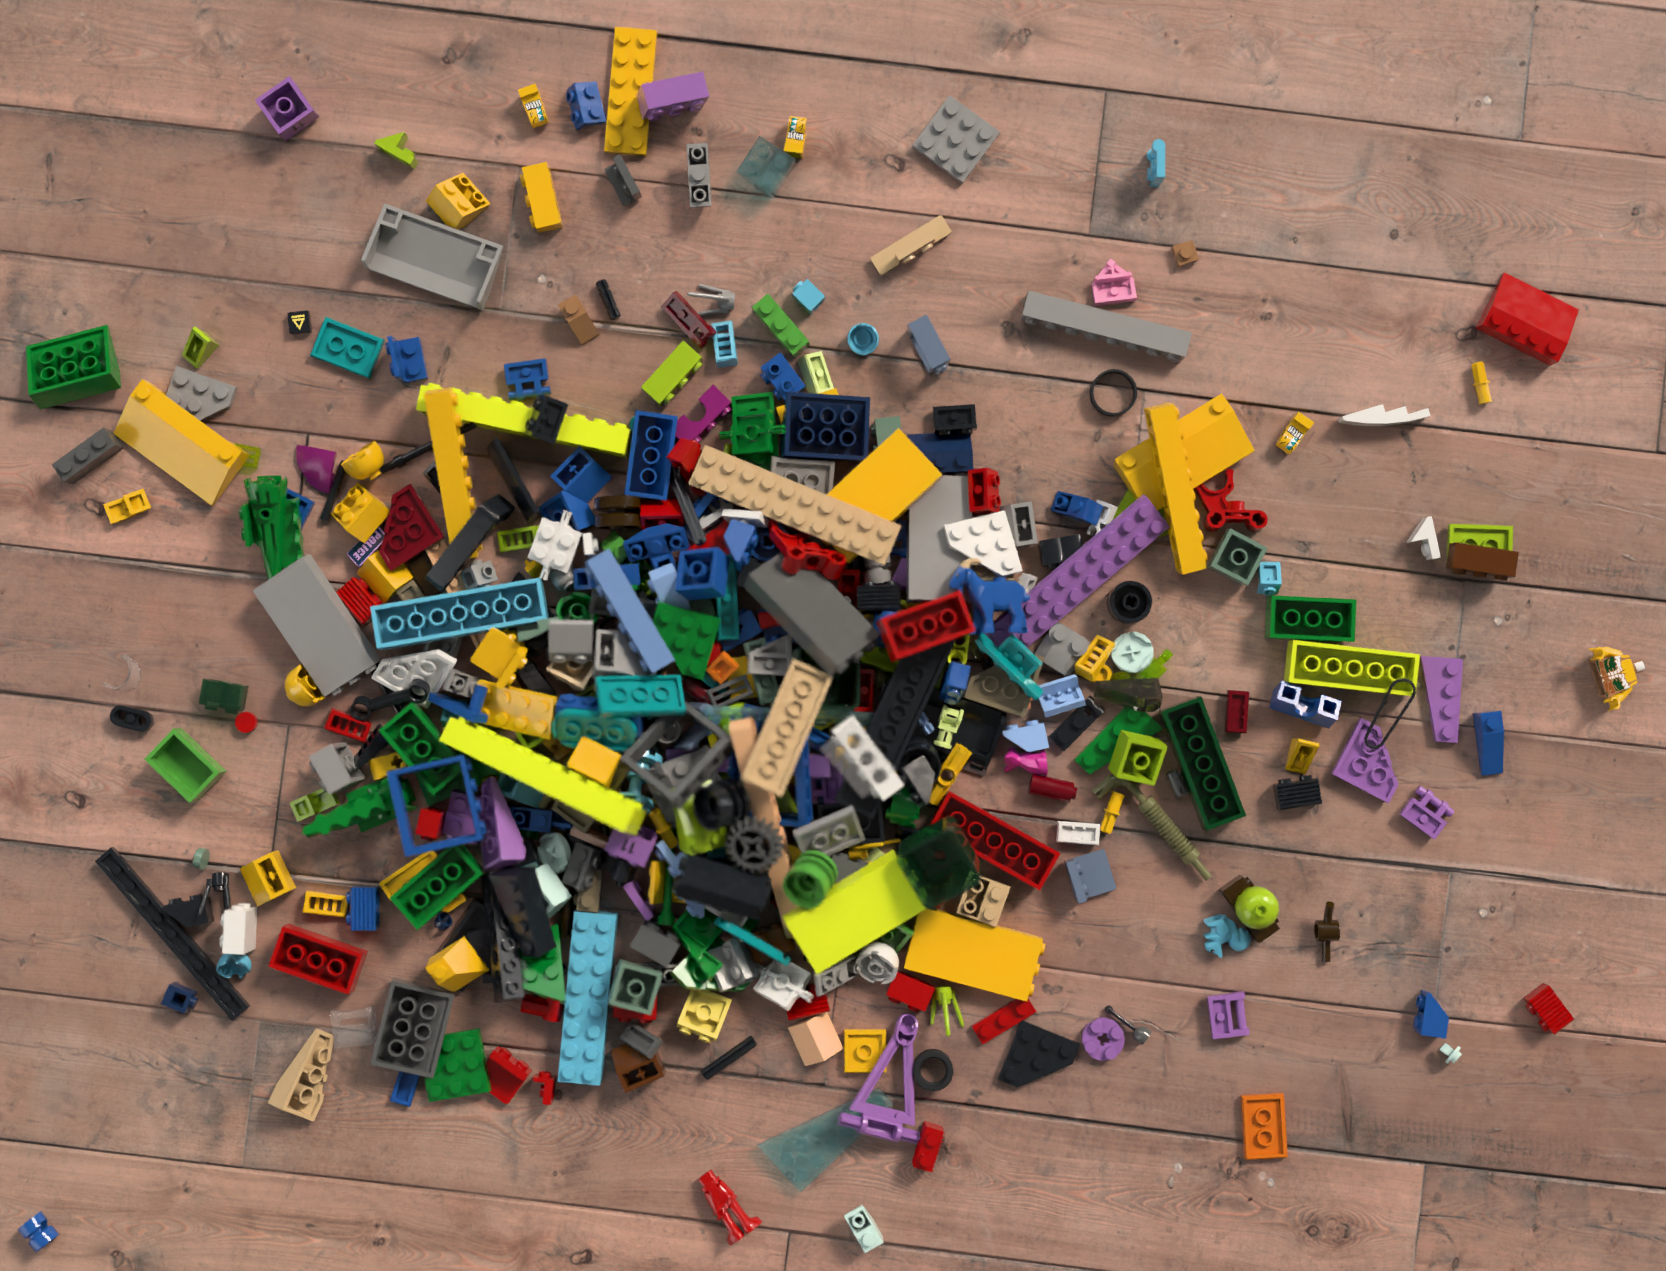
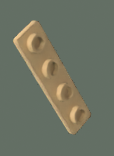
[871,215,951,276]

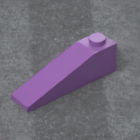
[481,777,526,871]

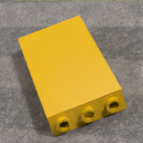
[822,428,943,564]
[903,906,1045,1001]

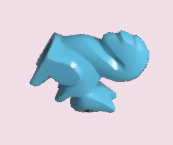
[1203,914,1251,958]

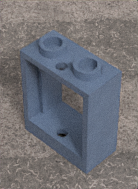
[907,314,951,376]

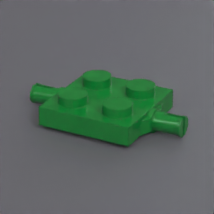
[719,409,786,456]

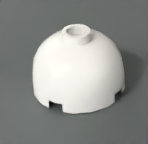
[856,942,899,984]

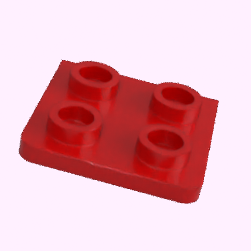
[486,1046,532,1104]

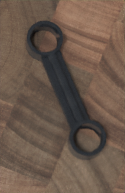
[350,679,430,720]

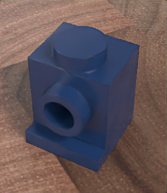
[161,981,199,1014]

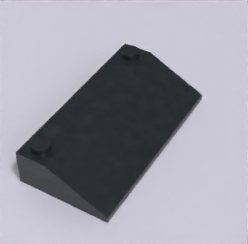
[869,672,1007,776]

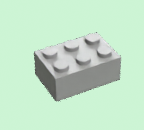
[309,742,366,794]

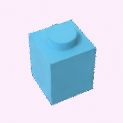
[793,279,825,315]

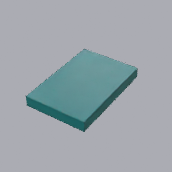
[310,317,385,379]

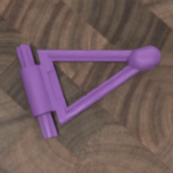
[838,1013,920,1144]

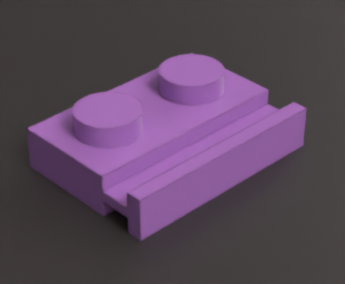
[622,880,656,921]

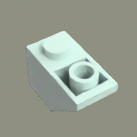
[844,1205,883,1253]

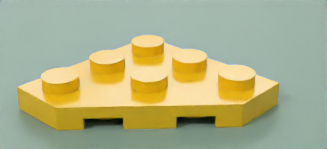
[379,850,468,912]

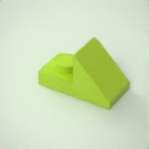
[374,132,418,169]

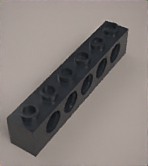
[481,871,524,1003]

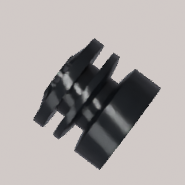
[896,736,941,784]
[692,778,750,831]

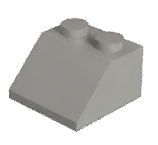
[549,620,593,663]

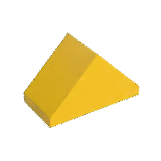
[1285,738,1319,775]

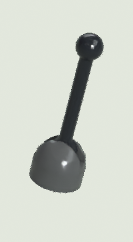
[1105,1005,1151,1045]

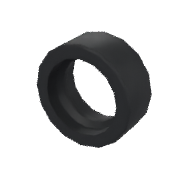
[913,1049,954,1092]

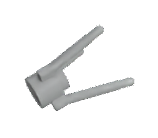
[687,284,735,316]

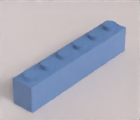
[584,549,674,674]

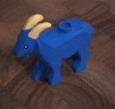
[948,558,1030,635]

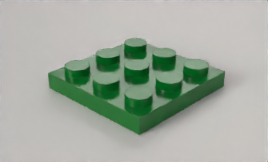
[424,1028,491,1102]

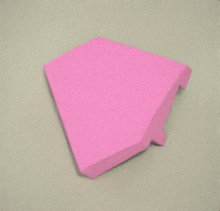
[1092,259,1137,306]

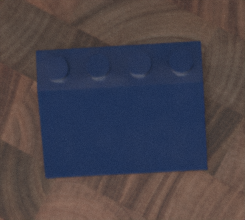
[780,392,870,463]

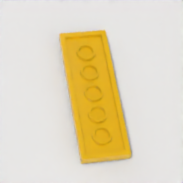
[604,27,657,156]

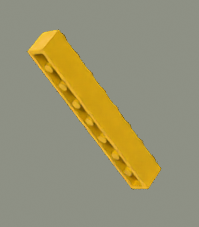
[424,387,483,558]
[1144,402,1208,575]

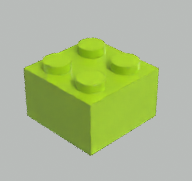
[1108,730,1168,786]

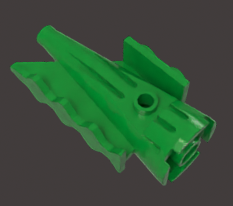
[239,475,305,580]
[302,775,417,838]

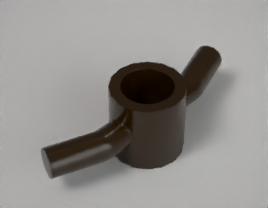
[1314,901,1340,962]

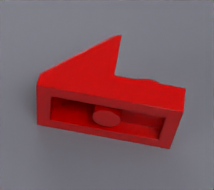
[838,569,860,606]

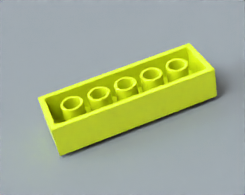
[1284,640,1420,696]

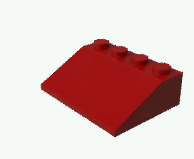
[1475,272,1579,366]

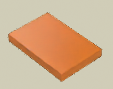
[1240,1093,1288,1160]

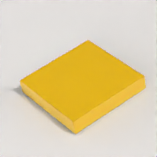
[844,1029,886,1073]

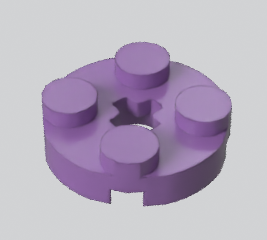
[1081,1017,1125,1061]

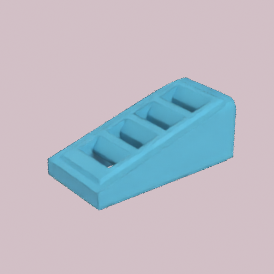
[711,321,738,368]

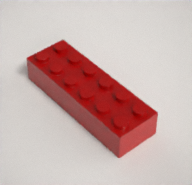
[927,790,1061,890]

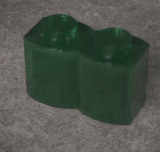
[199,679,249,714]

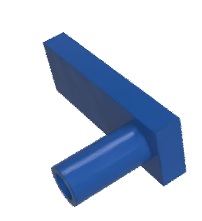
[428,685,489,723]

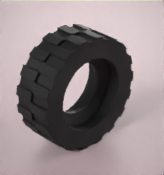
[516,656,556,696]

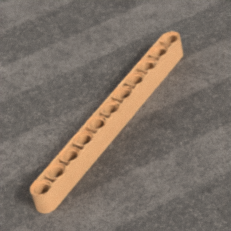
[729,717,798,939]

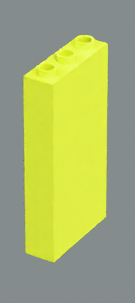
[783,850,927,974]

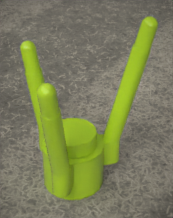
[930,986,964,1037]

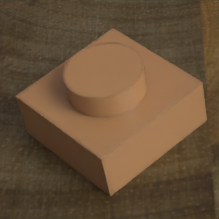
[1171,240,1199,267]

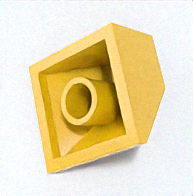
[425,936,489,992]

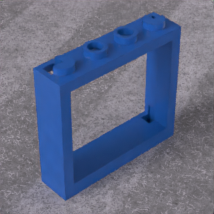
[727,738,813,827]
[387,754,487,857]

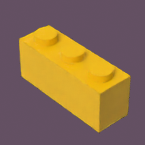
[520,162,563,233]

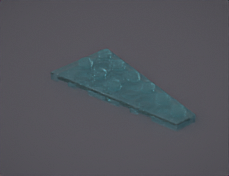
[757,1087,893,1192]

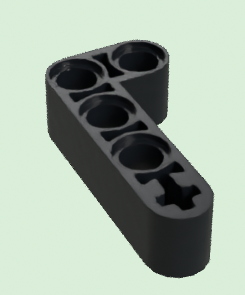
[563,831,638,883]

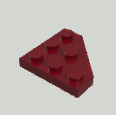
[379,484,446,572]

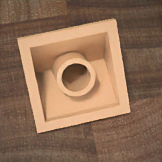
[788,1012,844,1066]

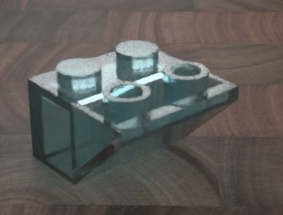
[737,136,795,200]

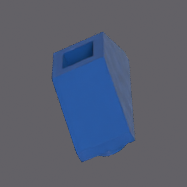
[623,523,690,562]

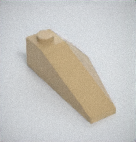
[268,1028,334,1122]

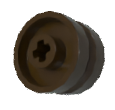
[594,496,641,530]

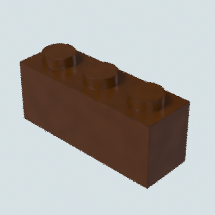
[1446,542,1519,581]

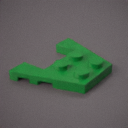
[672,905,760,981]

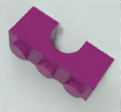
[675,384,732,443]

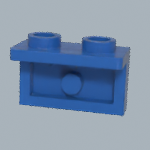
[566,81,606,130]

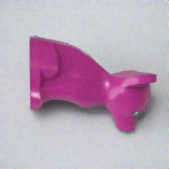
[1004,748,1048,776]

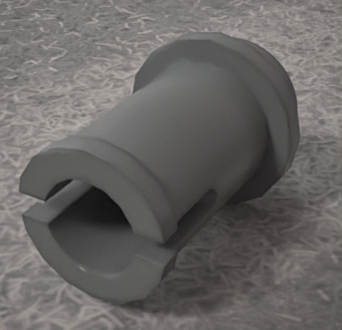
[1166,769,1188,797]

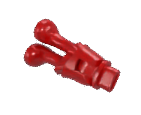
[697,1170,762,1246]

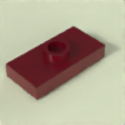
[1224,690,1249,733]

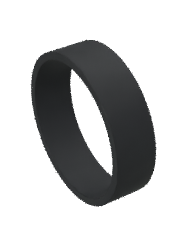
[1090,369,1137,417]

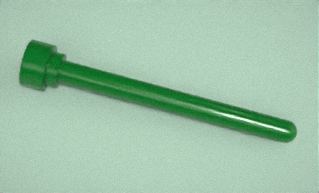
[658,823,676,925]

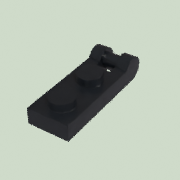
[1049,695,1105,751]

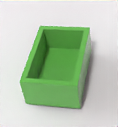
[144,728,227,803]

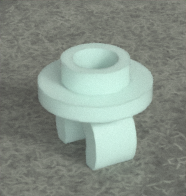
[1439,1043,1462,1064]

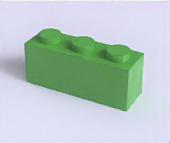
[752,294,809,359]

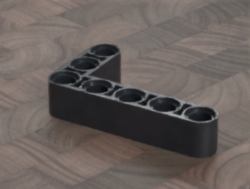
[425,494,516,592]

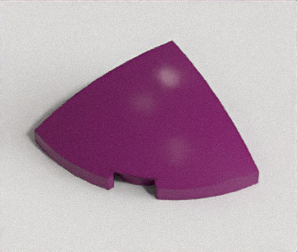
[296,445,337,494]

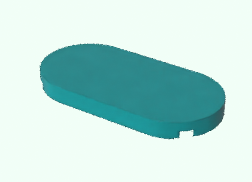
[551,708,637,752]
[713,916,791,966]

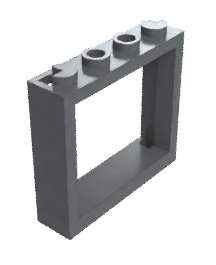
[620,701,735,810]

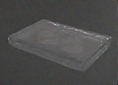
[820,720,895,798]

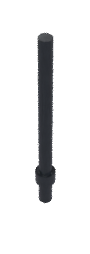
[380,422,478,474]

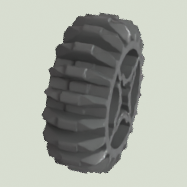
[725,815,784,874]

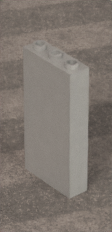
[906,473,972,605]
[253,554,381,697]

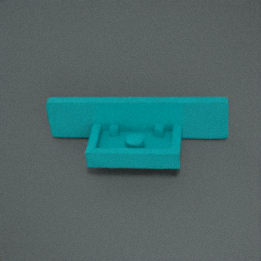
[975,633,1044,701]

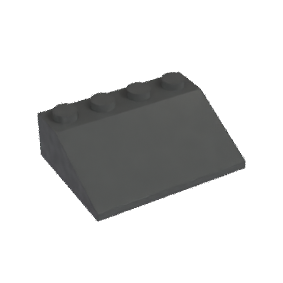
[370,977,455,1078]

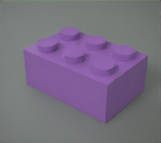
[636,72,709,121]

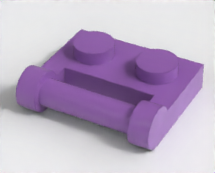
[1206,991,1250,1039]

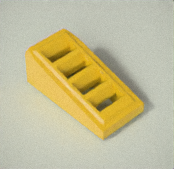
[1074,634,1115,682]
[303,890,348,918]

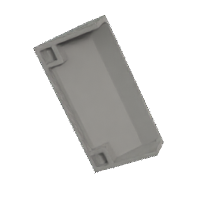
[361,203,503,311]

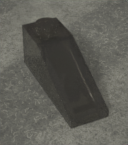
[1093,678,1163,712]

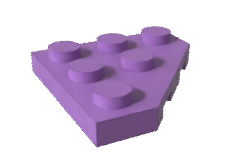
[1331,718,1399,803]

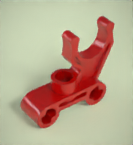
[1195,469,1268,533]
[768,519,846,580]

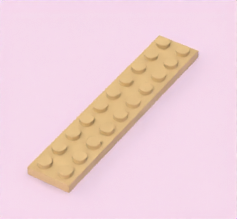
[689,445,902,566]

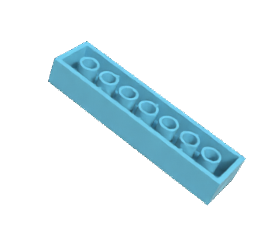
[370,578,549,650]
[558,910,619,1086]

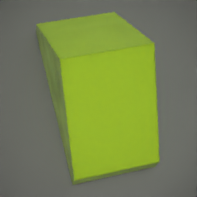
[182,327,219,369]

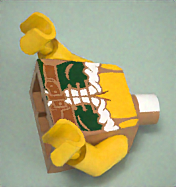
[1588,647,1645,712]

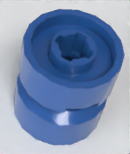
[17,1211,59,1253]

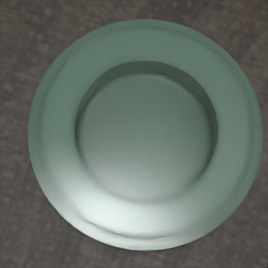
[193,848,210,870]

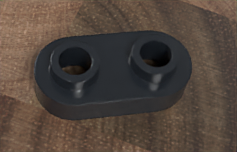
[110,705,154,732]

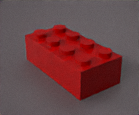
[876,591,975,662]
[268,924,368,995]

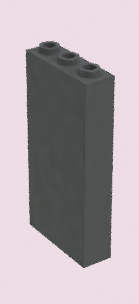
[743,552,880,677]

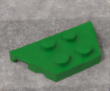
[518,924,566,1004]

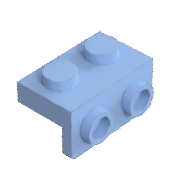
[1038,674,1086,718]

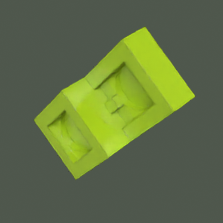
[290,788,340,822]

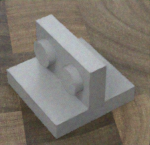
[706,937,760,992]

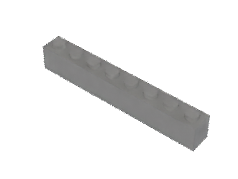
[1021,291,1192,362]

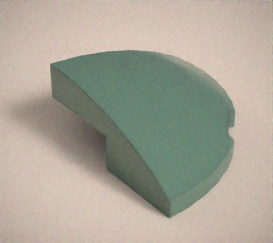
[517,617,559,642]

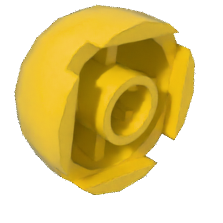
[341,441,384,480]
[284,664,326,707]

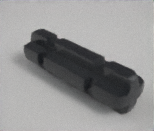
[596,279,620,320]

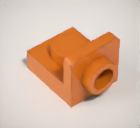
[706,651,739,684]

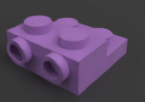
[442,789,485,845]

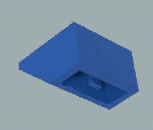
[550,446,613,504]

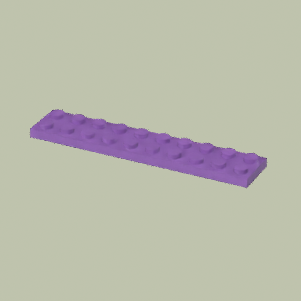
[984,494,1170,648]

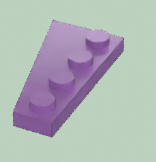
[1420,656,1463,743]

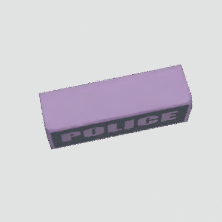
[346,527,385,568]

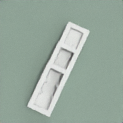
[1338,404,1431,426]

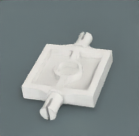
[528,510,583,580]
[753,958,814,1011]

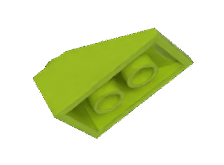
[671,779,728,855]

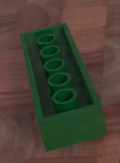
[1158,696,1246,831]

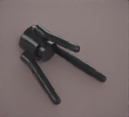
[198,872,231,916]

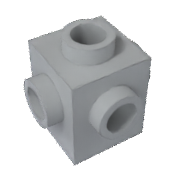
[460,559,498,590]

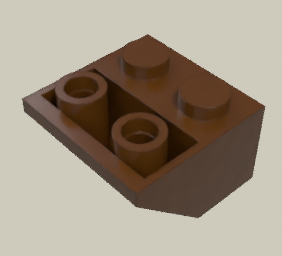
[611,1044,666,1093]

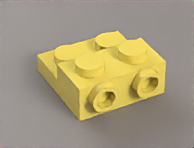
[676,989,732,1044]

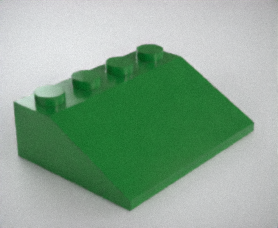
[26,325,121,410]

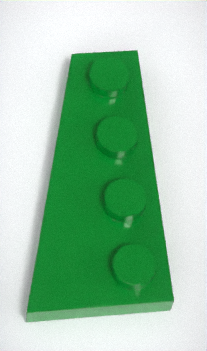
[1074,699,1163,775]

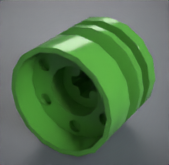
[783,850,838,908]

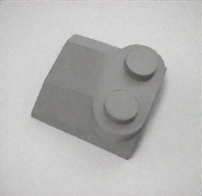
[1034,622,1091,677]

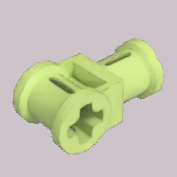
[933,704,964,749]

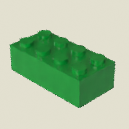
[1265,595,1357,642]
[379,703,462,796]
[390,844,486,930]

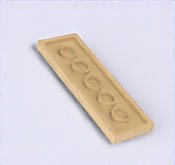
[741,659,833,797]

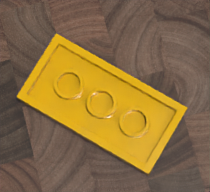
[477,679,557,740]

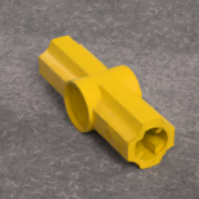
[930,743,972,806]

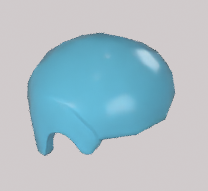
[847,323,879,356]
[216,954,252,979]

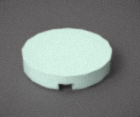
[1111,632,1154,674]
[538,832,571,874]

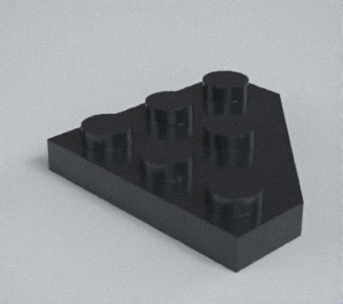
[998,1020,1080,1087]

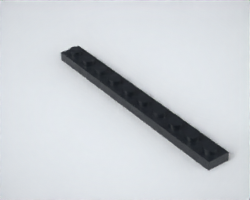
[95,847,250,1021]

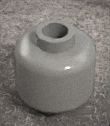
[549,565,575,593]

